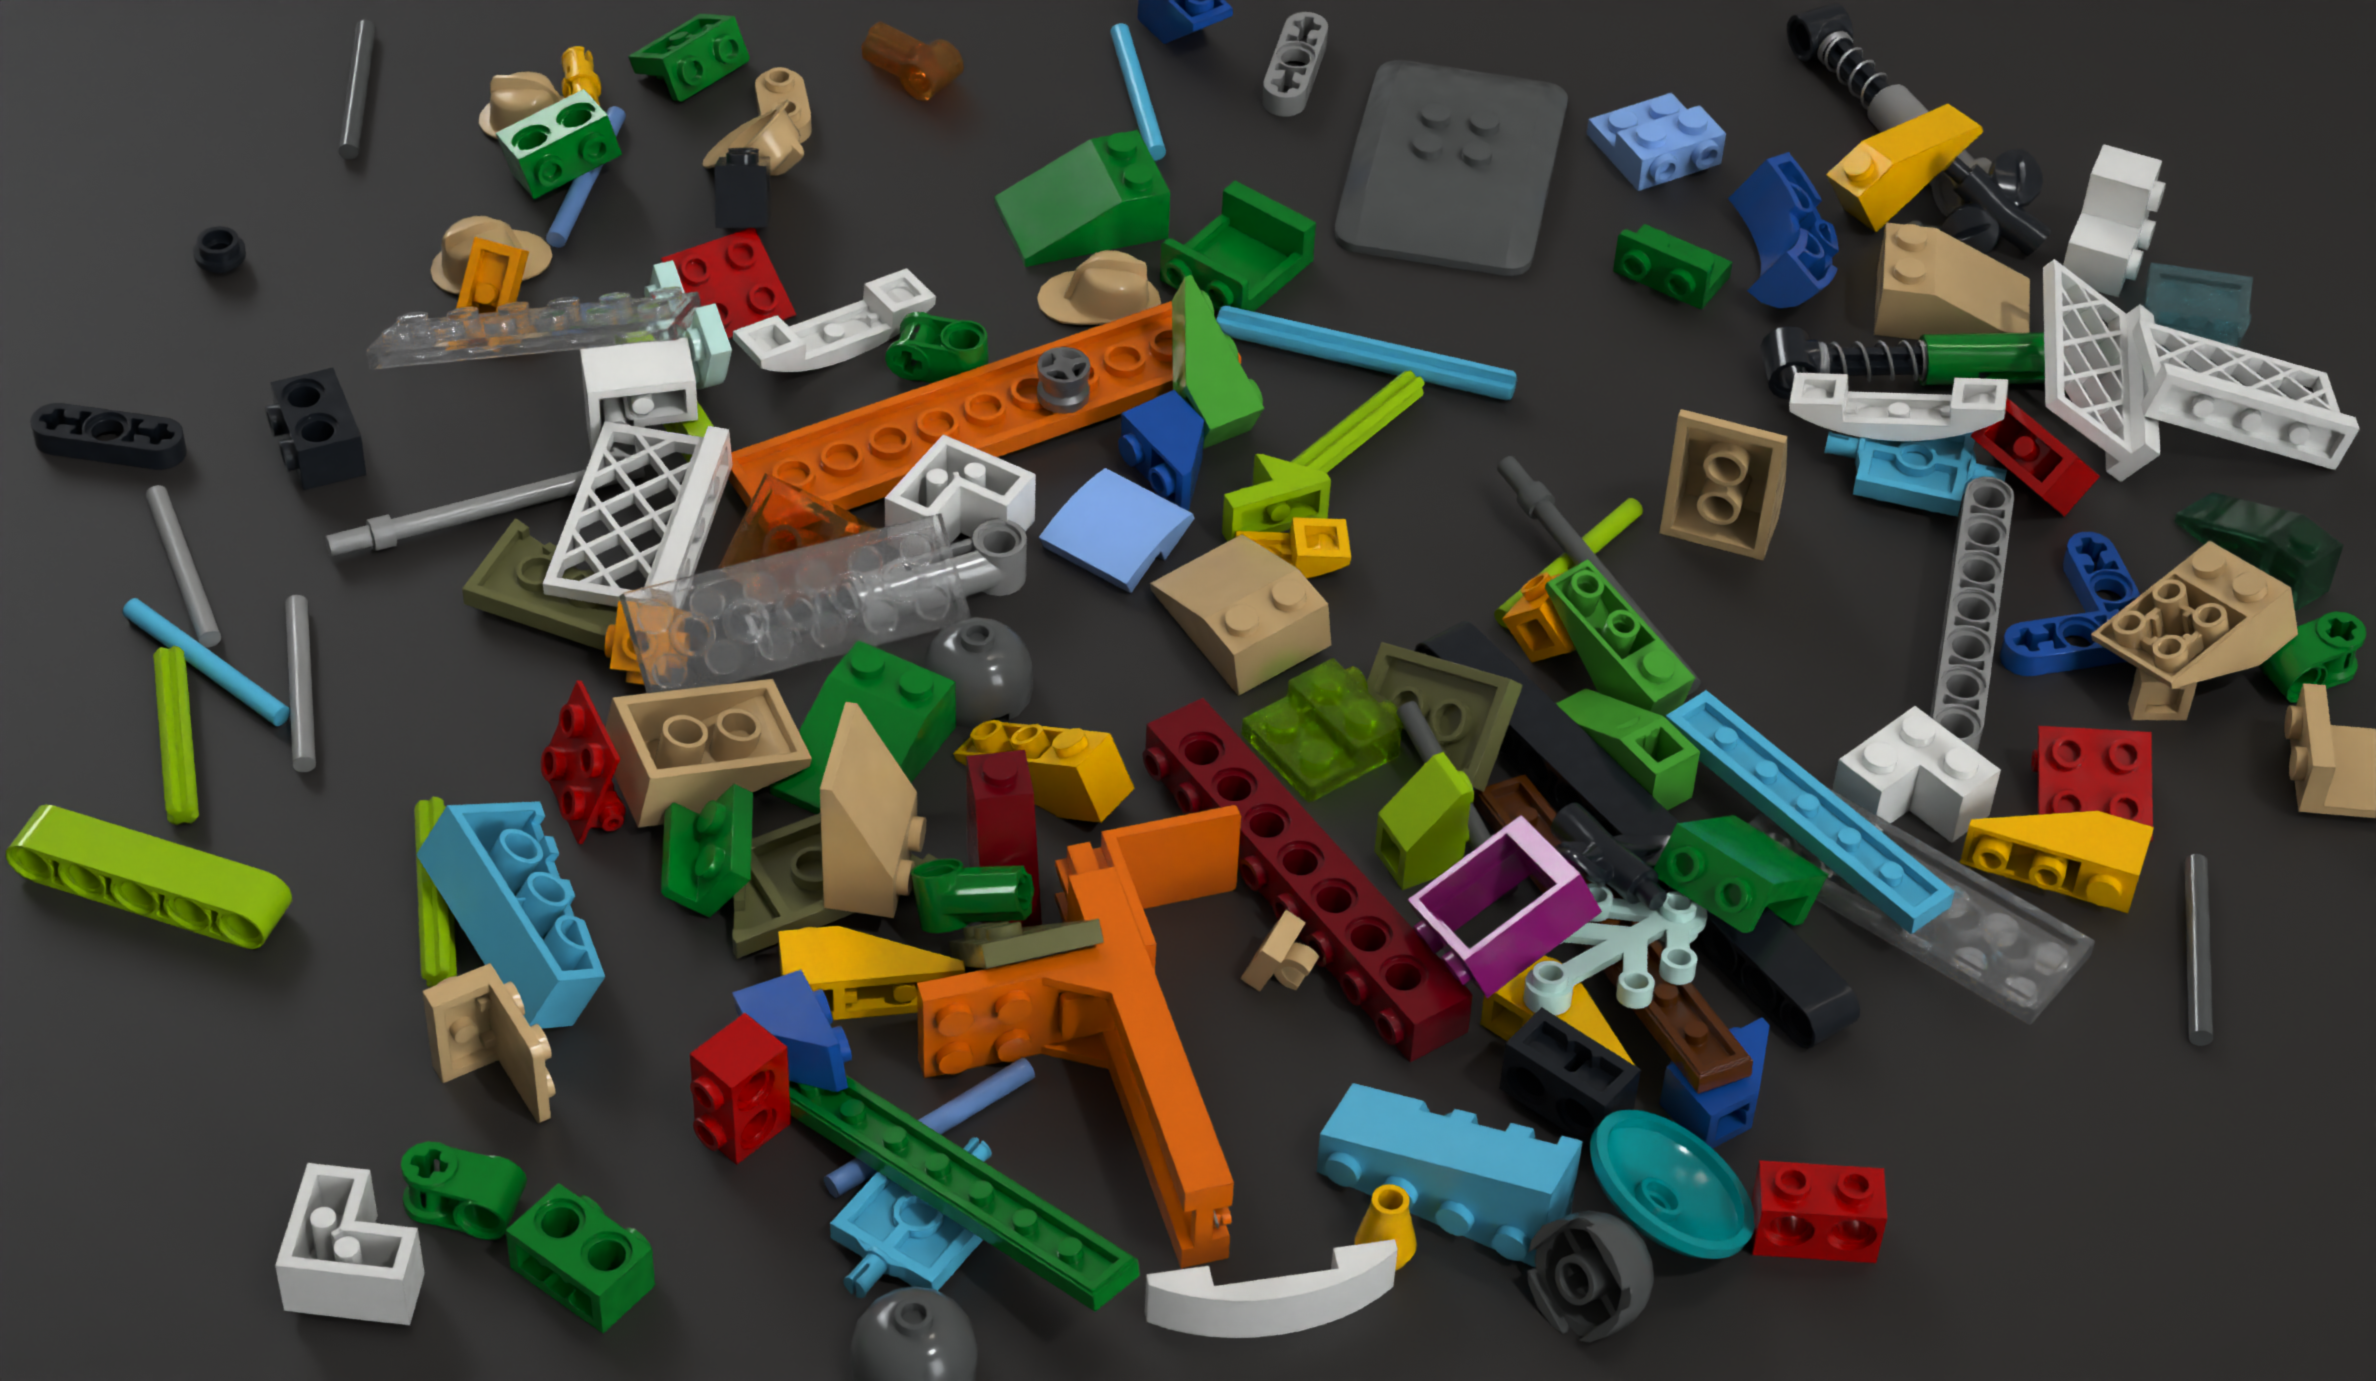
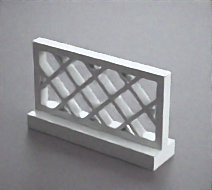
[2043,259,2160,482]
[2132,319,2359,470]
[543,421,733,610]

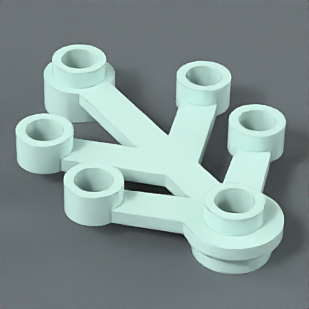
[1523,883,1707,1016]

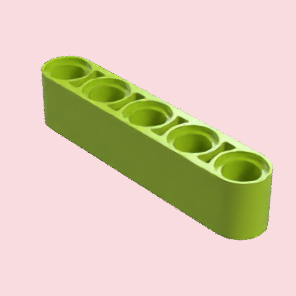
[6,804,292,949]

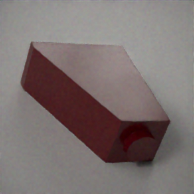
[967,750,1042,927]

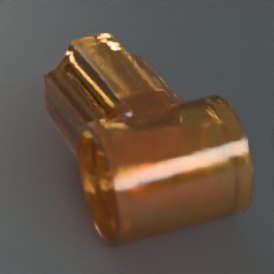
[862,21,964,101]

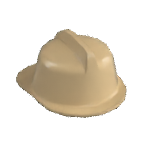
[479,71,564,139]
[703,100,804,176]
[430,216,552,294]
[1037,250,1161,325]

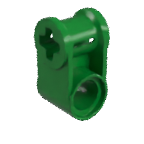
[885,312,989,383]
[2258,611,2366,703]
[401,1141,527,1240]

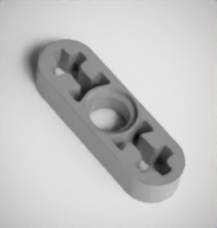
[1262,12,1328,117]

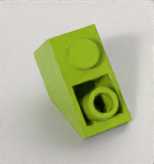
[1374,752,1474,890]

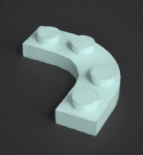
[644,260,732,389]

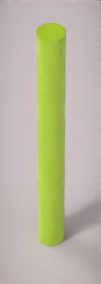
[1494,498,1643,628]

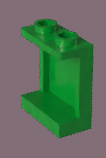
[1160,180,1316,312]
[1654,815,1829,933]

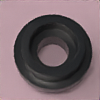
[193,226,246,273]

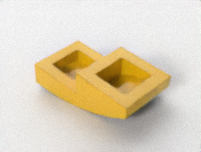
[1235,517,1351,578]

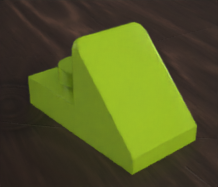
[1222,454,1331,542]

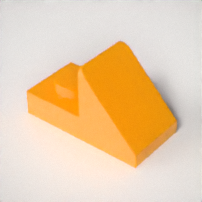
[449,236,529,351]

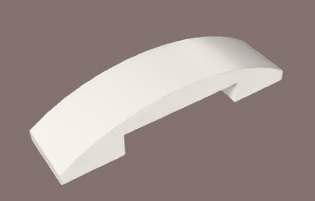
[733,268,936,372]
[1789,373,2008,441]
[1145,1239,1398,1338]

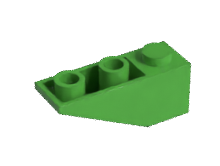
[1172,275,1264,449]
[1545,559,1695,717]
[1556,688,1700,811]

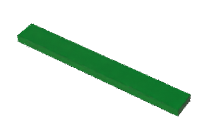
[789,1075,1140,1312]

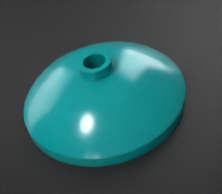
[1590,1110,1755,1259]

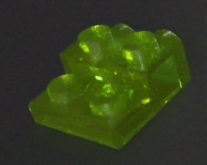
[1241,658,1403,803]

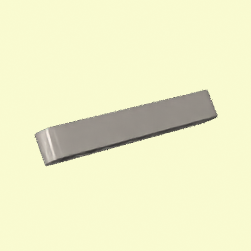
[1930,477,2014,752]

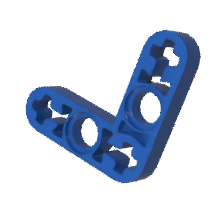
[1999,532,2141,676]

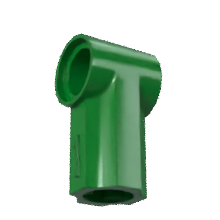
[910,858,1034,933]

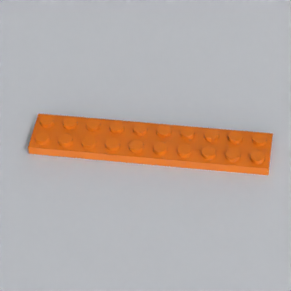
[728,301,1241,538]

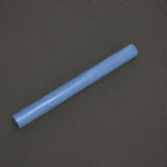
[546,106,626,248]
[824,1057,1035,1198]

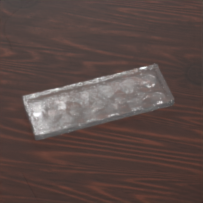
[366,287,701,370]
[619,513,971,693]
[1749,785,2095,1025]

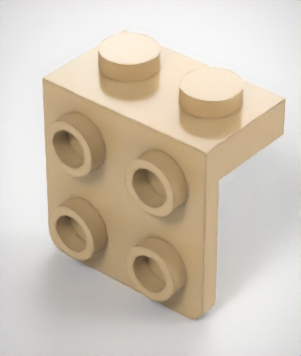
[2284,683,2376,818]
[422,963,556,1123]

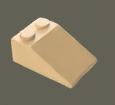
[1874,223,2030,340]
[1660,409,1788,561]
[1150,534,1332,696]
[605,679,812,828]
[820,702,926,918]

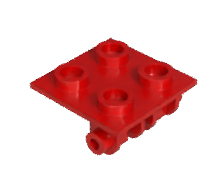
[660,228,797,340]
[541,680,626,844]
[2031,726,2153,842]

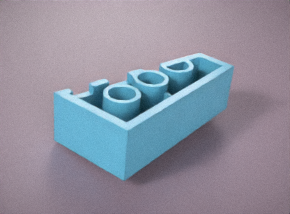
[416,801,605,1029]
[1316,1083,1583,1268]

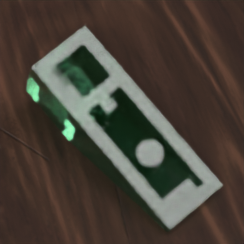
[2174,492,2344,612]

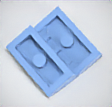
[1039,468,1195,594]

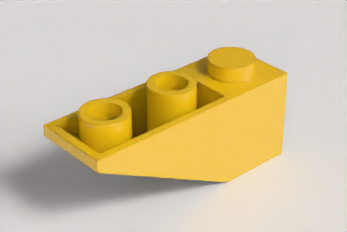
[953,720,1135,823]
[1960,811,2154,913]

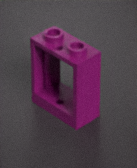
[1408,815,1602,998]

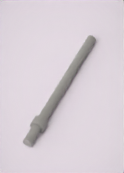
[325,461,645,557]

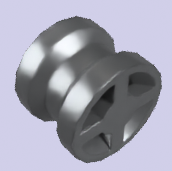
[1037,347,1090,414]

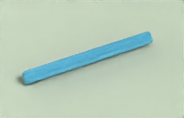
[1216,305,1517,401]

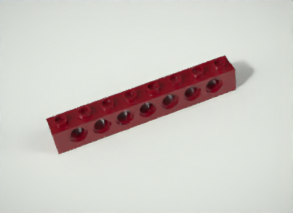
[1142,698,1473,1062]

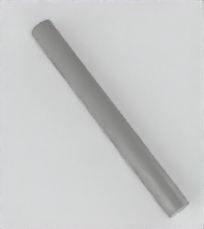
[146,485,221,648]
[285,595,316,772]

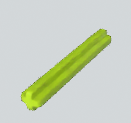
[1291,370,1425,473]
[153,645,199,825]
[414,796,457,988]

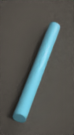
[1110,23,1166,161]
[123,598,290,726]

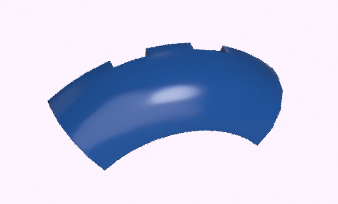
[1728,152,1839,309]

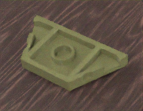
[732,813,937,959]

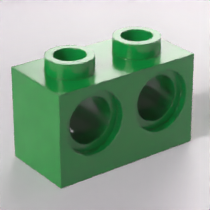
[496,89,622,199]
[506,1183,655,1334]

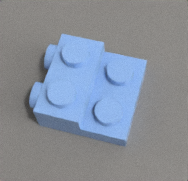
[1587,93,1726,191]

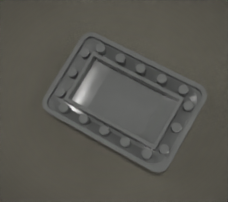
[1334,60,1568,276]

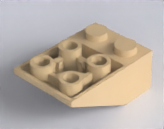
[2091,541,2298,689]

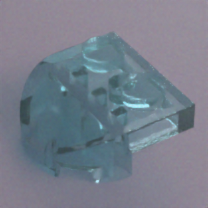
[2143,262,2253,360]

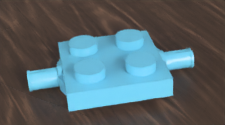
[1824,431,2007,517]
[830,1137,992,1298]

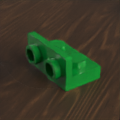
[628,14,750,102]
[1613,224,1733,310]
[661,784,753,918]

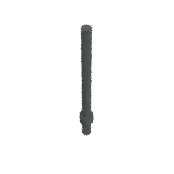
[1497,456,1701,695]

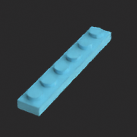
[1665,690,1955,934]

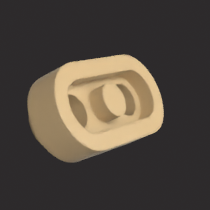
[755,67,812,143]

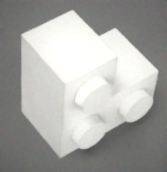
[2063,144,2166,297]
[580,337,698,461]
[885,434,1036,556]
[1832,706,2001,843]
[275,1163,425,1325]

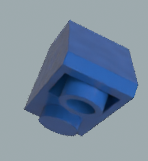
[1138,0,1233,44]
[1118,390,1204,511]
[732,970,852,1092]
[1659,1017,1770,1149]

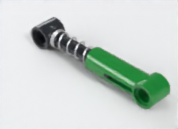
[1760,322,2091,399]

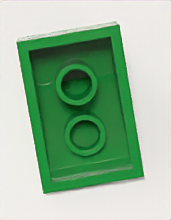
[994,130,1170,267]
[769,640,956,814]

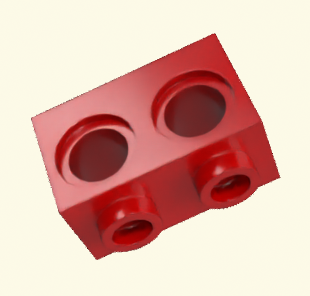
[689,1013,791,1165]
[1751,1160,1888,1263]

